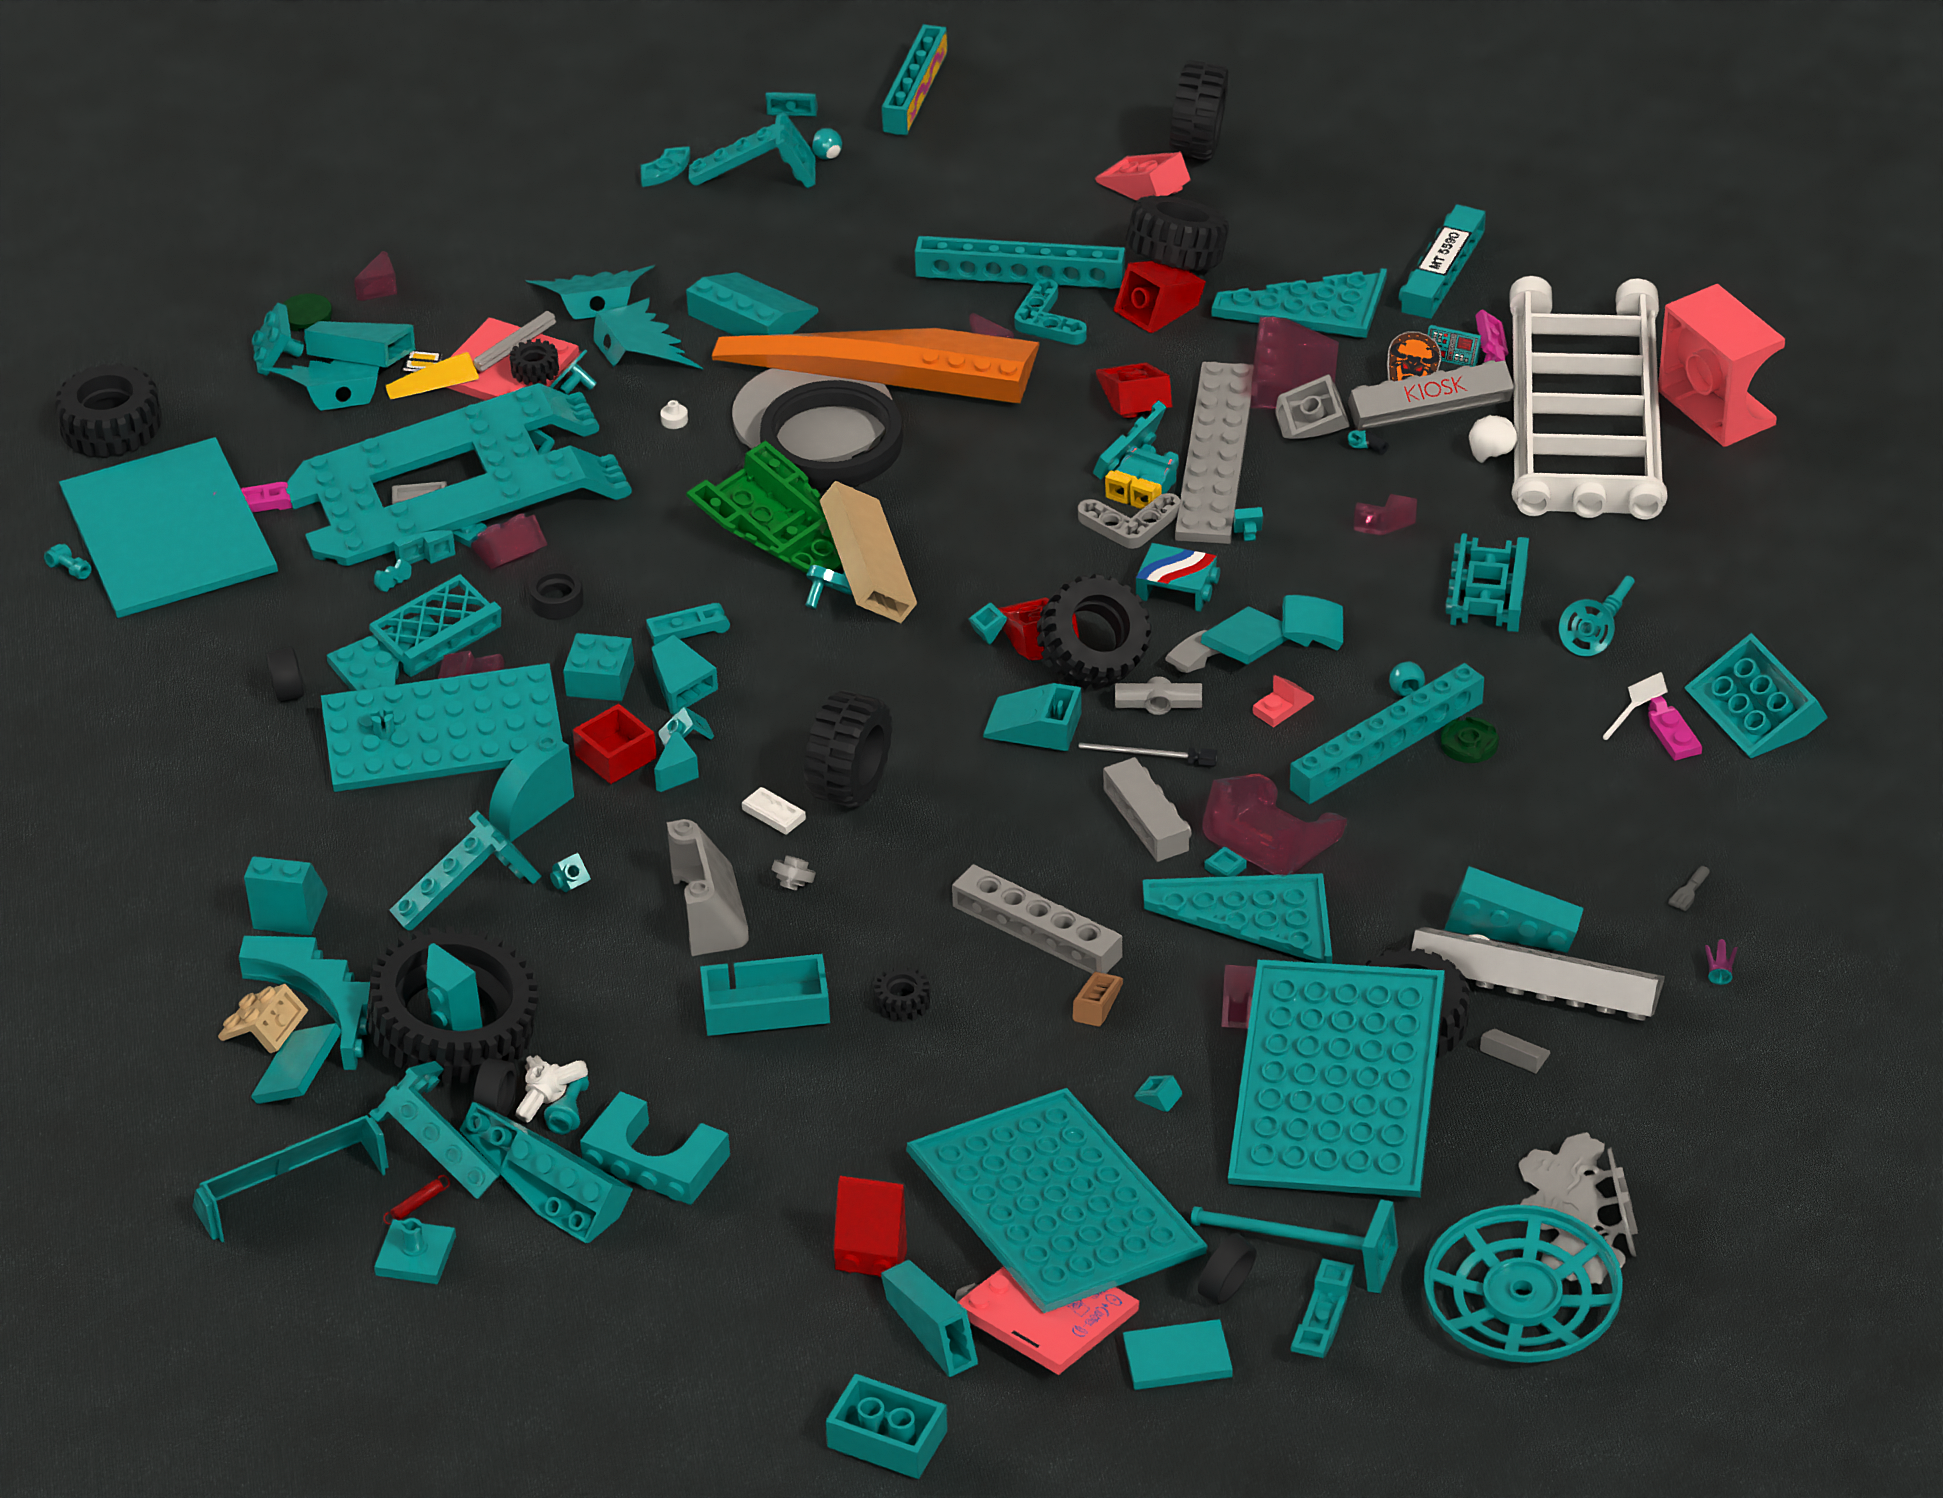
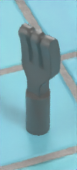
[1668,866,1710,911]

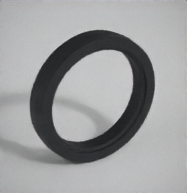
[760,380,903,488]

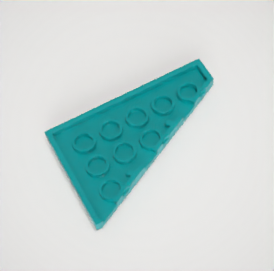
[1212,268,1387,338]

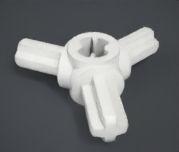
[515,1056,588,1123]

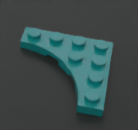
[326,614,438,691]

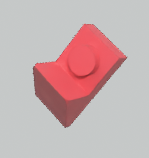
[1253,675,1314,728]

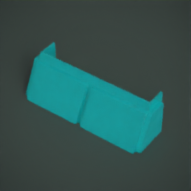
[193,1115,389,1243]

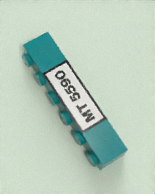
[1399,204,1486,319]

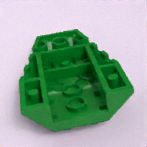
[686,440,843,574]

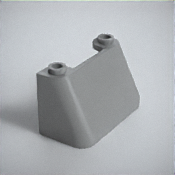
[667,819,749,956]

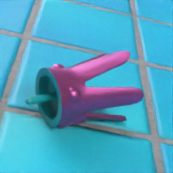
[1705,939,1737,985]

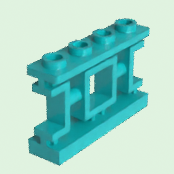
[1446,533,1529,632]

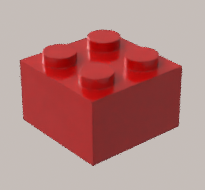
[573,703,657,784]

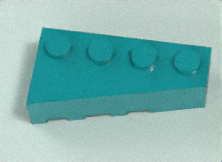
[1444,866,1584,953]

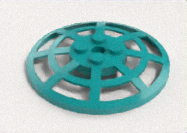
[1424,1205,1623,1363]

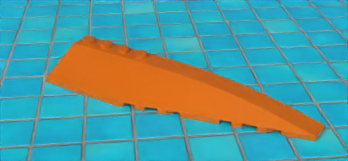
[712,328,1039,403]

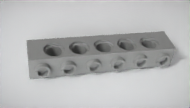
[952,864,1122,974]

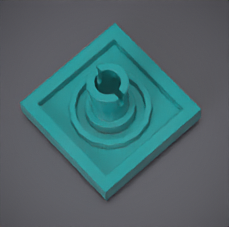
[252,302,304,376]

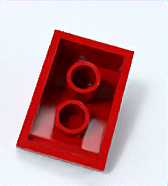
[1096,362,1172,418]
[998,597,1079,661]
[834,1176,907,1277]

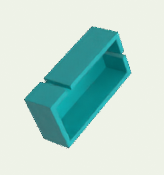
[700,954,830,1036]

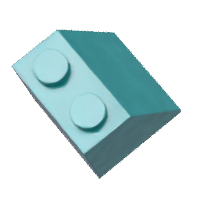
[244,856,328,936]

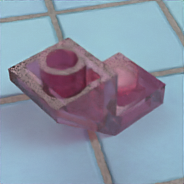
[1354,494,1417,535]

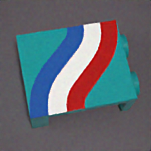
[1136,543,1220,612]

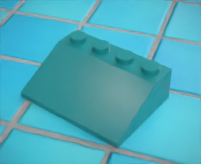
[686,272,818,336]
[1684,633,1828,759]

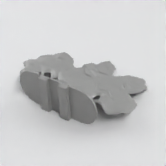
[1519,1132,1638,1284]

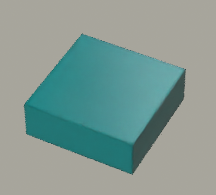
[1204,846,1247,877]

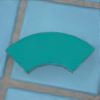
[640,147,690,187]

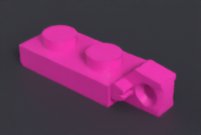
[1475,309,1509,362]
[1648,695,1702,761]

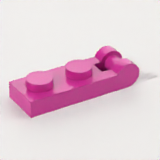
[213,482,293,513]

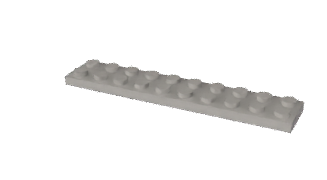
[1175,362,1256,544]

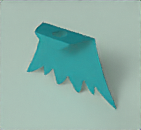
[526,265,655,319]
[594,298,703,369]
[261,359,380,411]

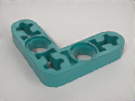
[1014,279,1087,345]

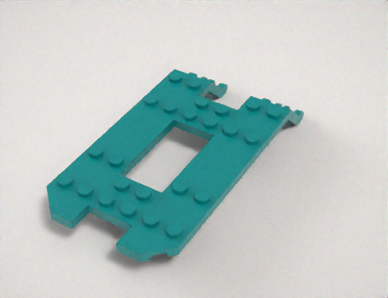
[286,383,632,566]

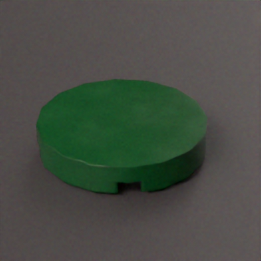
[283,293,332,331]
[1440,717,1499,763]

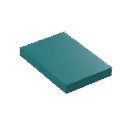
[1201,606,1288,664]
[251,1023,342,1104]
[1123,1319,1233,1390]

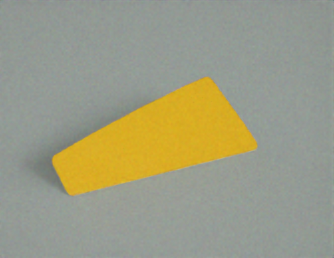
[386,352,479,399]

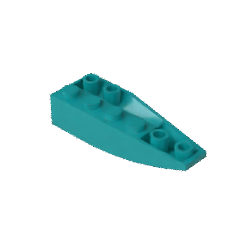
[460,1102,633,1243]

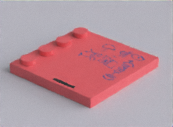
[958,1266,1139,1375]

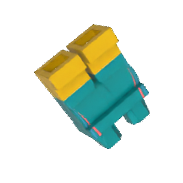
[1105,444,1179,509]

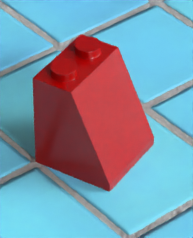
[1113,261,1206,333]

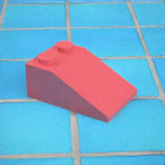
[1095,152,1191,201]

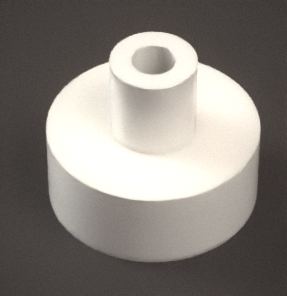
[661,400,688,429]

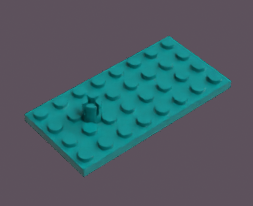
[321,663,563,792]

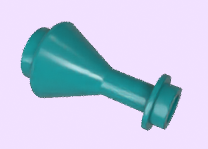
[544,1076,589,1135]

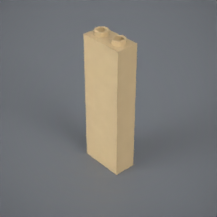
[819,481,917,623]

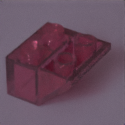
[471,513,547,569]

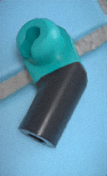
[1347,430,1389,454]

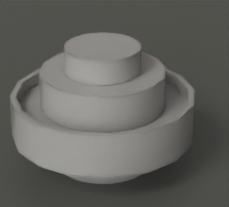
[771,855,816,890]

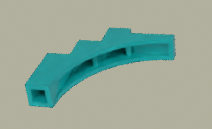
[239,936,370,1070]

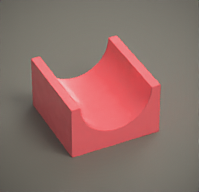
[1658,284,1785,447]

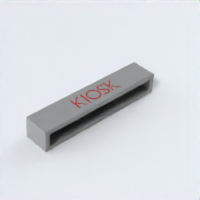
[1347,360,1514,430]

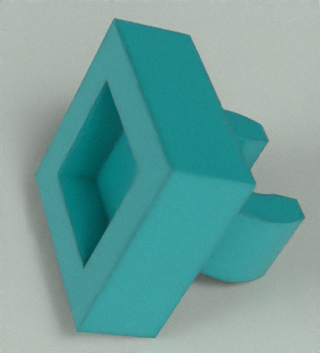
[1233,507,1263,542]

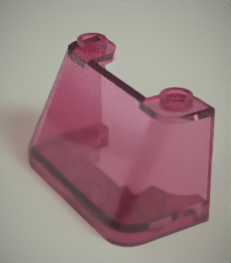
[1202,773,1347,876]

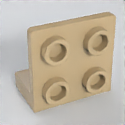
[218,984,308,1053]

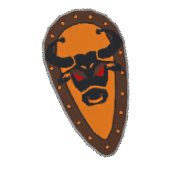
[1387,331,1441,382]

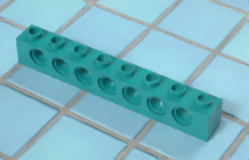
[915,236,1125,289]
[1290,663,1484,805]

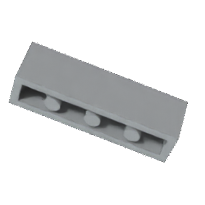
[1103,757,1192,862]

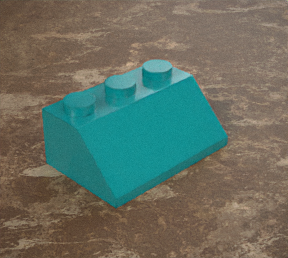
[426,943,483,1031]

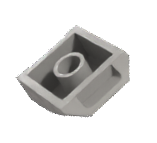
[1275,374,1350,438]

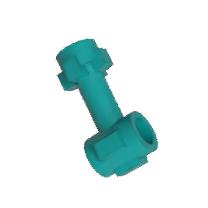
[44,544,91,579]

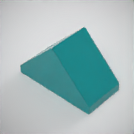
[654,731,699,792]

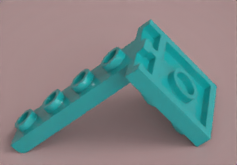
[689,112,815,188]
[390,810,541,931]
[369,1061,500,1199]

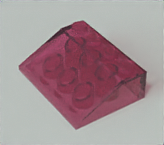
[1251,317,1339,409]

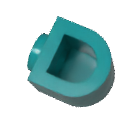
[550,853,591,892]

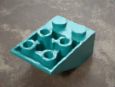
[983,683,1082,751]

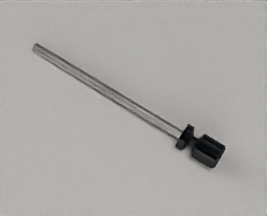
[1079,743,1218,767]

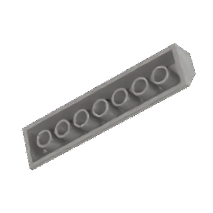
[1411,927,1665,1020]

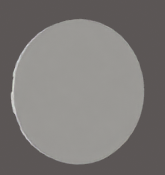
[732,368,892,462]

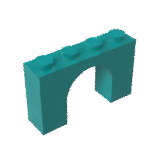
[580,1091,730,1205]

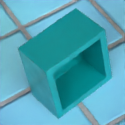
[563,633,634,701]

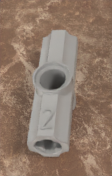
[1115,677,1202,715]

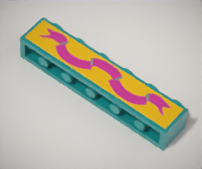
[882,24,947,135]

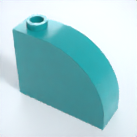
[489,732,574,842]

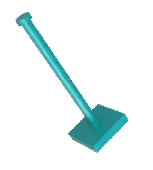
[1191,1200,1398,1293]

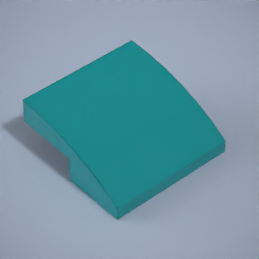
[1282,595,1343,650]

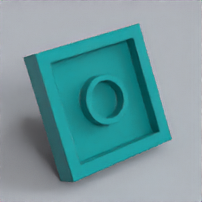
[374,1218,456,1284]

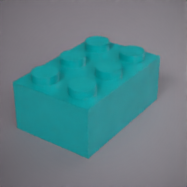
[826,1373,948,1479]

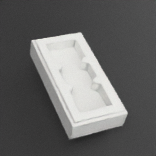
[742,787,806,835]

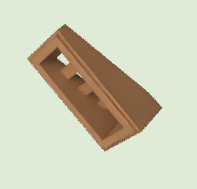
[1073,972,1123,1027]

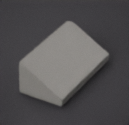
[1480,1028,1550,1074]

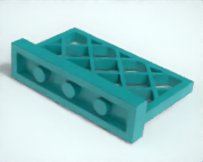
[369,574,501,678]

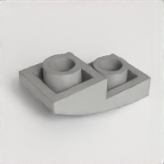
[1166,630,1221,673]

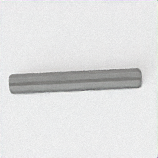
[473,311,556,372]

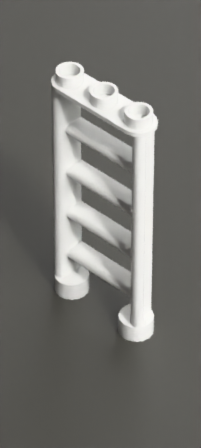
[1510,276,1668,519]

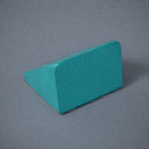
[968,602,1007,645]
[1134,1075,1182,1112]

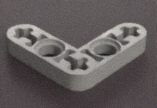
[1078,493,1180,549]

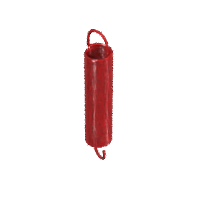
[383,1175,450,1225]

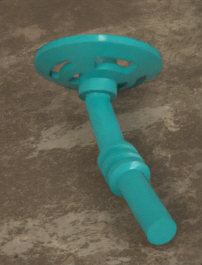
[1559,576,1635,656]

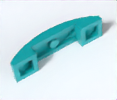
[1291,1259,1355,1358]

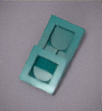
[393,530,456,564]

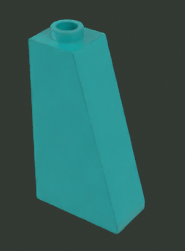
[304,321,415,367]
[881,1260,978,1377]

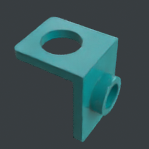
[658,706,714,746]

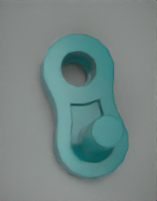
[805,565,853,609]

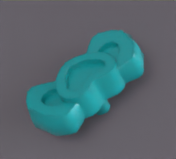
[374,558,412,592]

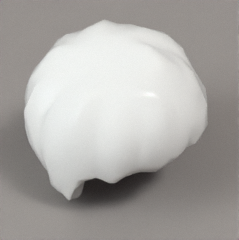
[1469,415,1518,463]

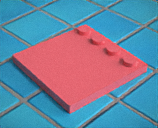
[445,317,579,401]

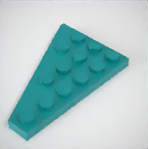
[1143,873,1332,964]

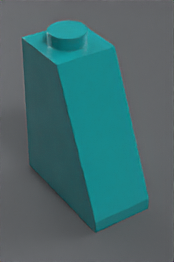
[651,635,718,715]

